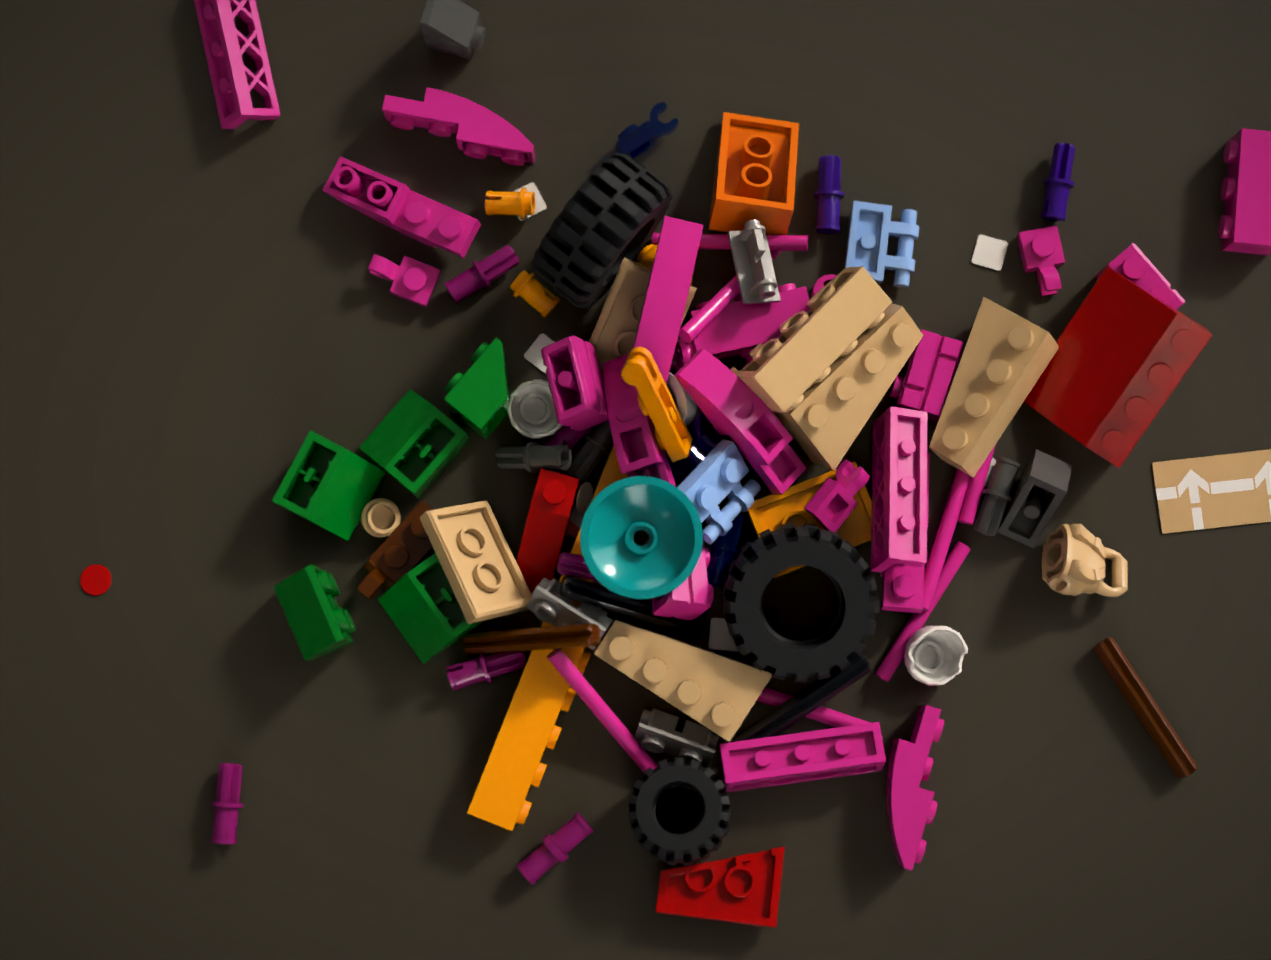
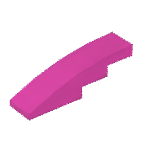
[633,216,704,384]

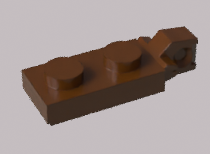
[357,500,433,600]

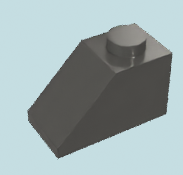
[420,0,486,61]
[997,449,1072,548]

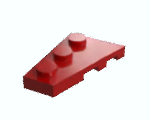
[655,846,785,928]

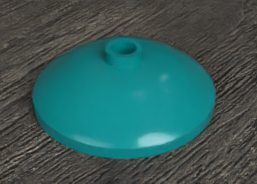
[580,476,703,599]

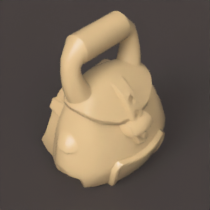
[1042,524,1128,597]

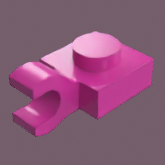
[1016,225,1065,297]
[368,254,441,308]
[804,459,870,532]

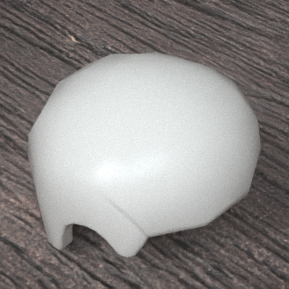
[507,379,563,439]
[904,625,968,686]

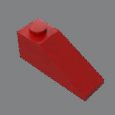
[516,468,580,593]

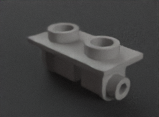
[728,219,781,304]
[526,577,613,650]
[634,708,719,768]

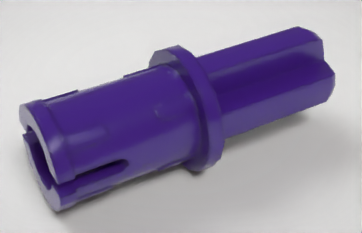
[1040,143,1075,222]
[813,155,844,234]

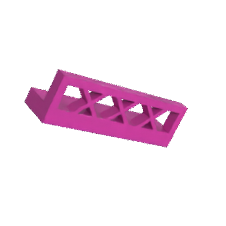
[194,0,281,129]
[871,406,927,573]
[719,722,886,793]

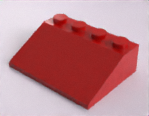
[1024,266,1212,468]

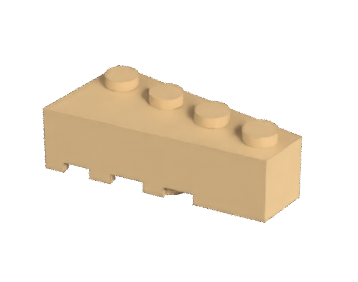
[730,266,892,413]
[929,297,1059,478]
[774,303,924,471]
[594,619,772,742]

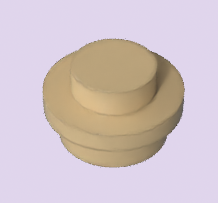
[361,498,401,538]

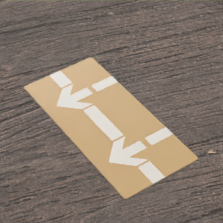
[1152,449,1271,534]

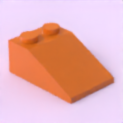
[709,112,799,235]

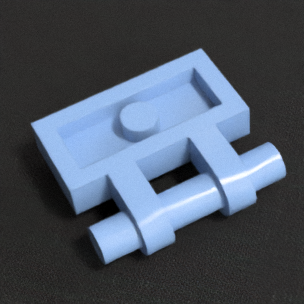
[844,201,919,288]
[677,439,761,544]

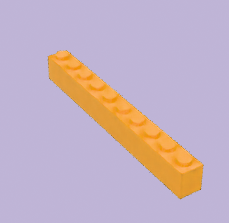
[467,445,628,831]

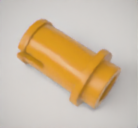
[485,188,536,219]
[509,270,561,318]

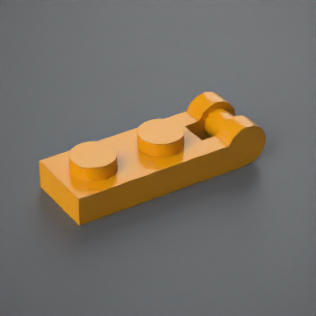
[622,347,693,462]

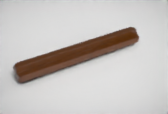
[463,624,600,654]
[1094,637,1198,778]

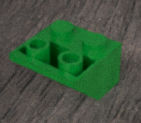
[444,338,510,440]
[359,389,470,499]
[272,430,386,542]
[378,553,485,664]
[273,564,356,661]

